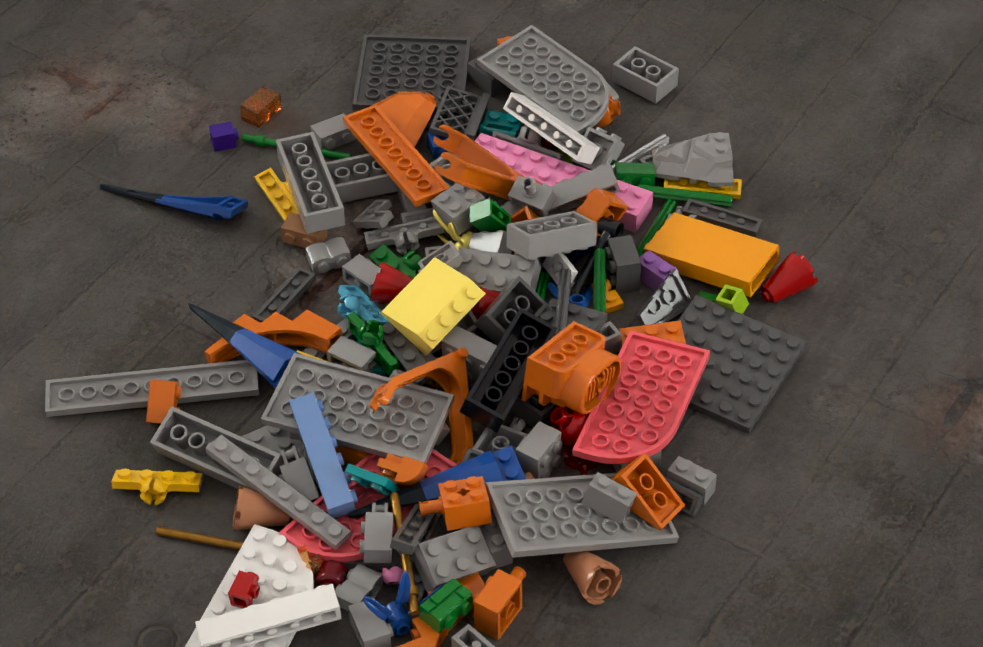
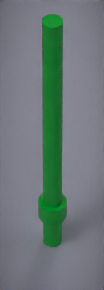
[242,134,351,160]

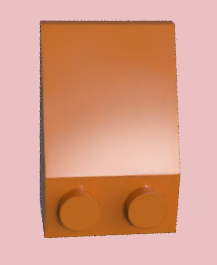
[611,453,685,531]

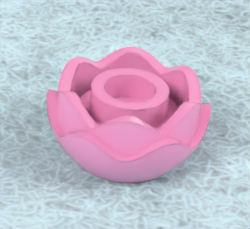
[381,566,403,585]

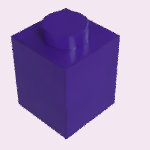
[209,121,239,152]

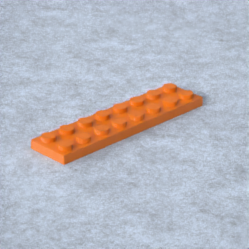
[343,105,450,207]

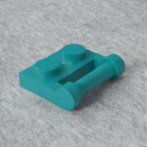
[479,110,523,138]

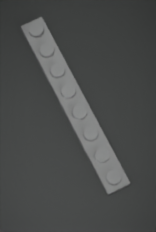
[206,435,351,550]

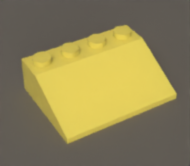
[381,257,486,356]

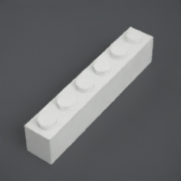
[503,92,600,164]
[195,584,342,647]

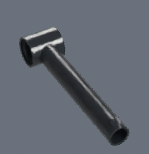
[570,217,624,296]

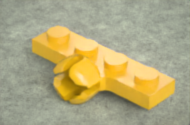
[254,167,299,222]
[664,177,742,199]
[111,469,203,505]

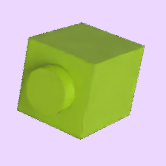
[715,284,749,314]

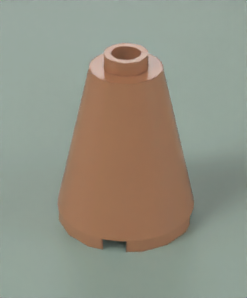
[233,486,293,531]
[563,551,622,605]

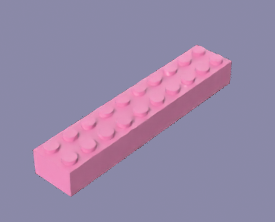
[475,133,653,233]

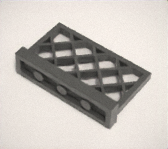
[429,86,491,141]

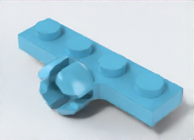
[337,285,389,325]

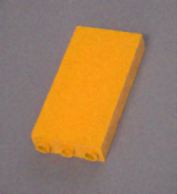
[643,212,780,297]

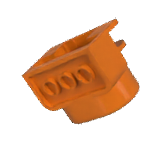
[521,321,621,414]

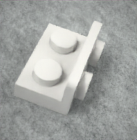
[542,253,578,290]

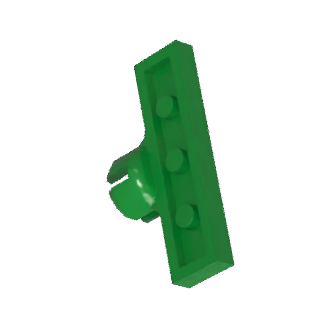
[369,244,422,279]
[347,312,400,376]

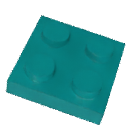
[345,463,400,496]

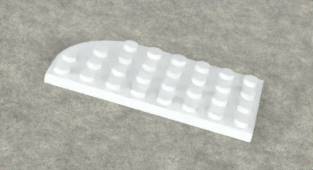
[185,524,314,647]

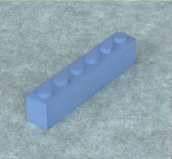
[289,392,358,519]

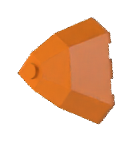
[369,92,437,147]

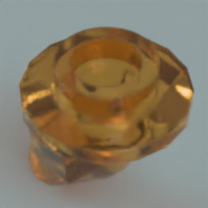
[296,544,324,575]

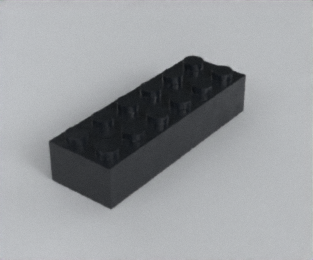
[459,308,557,433]

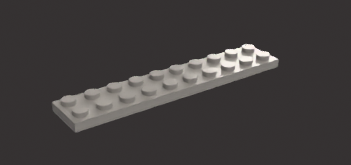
[45,360,259,417]

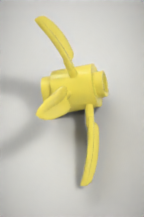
[433,209,472,251]

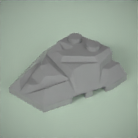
[652,132,734,187]

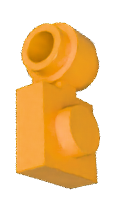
[592,279,624,314]

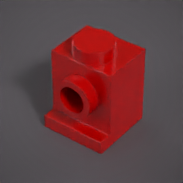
[228,570,260,609]

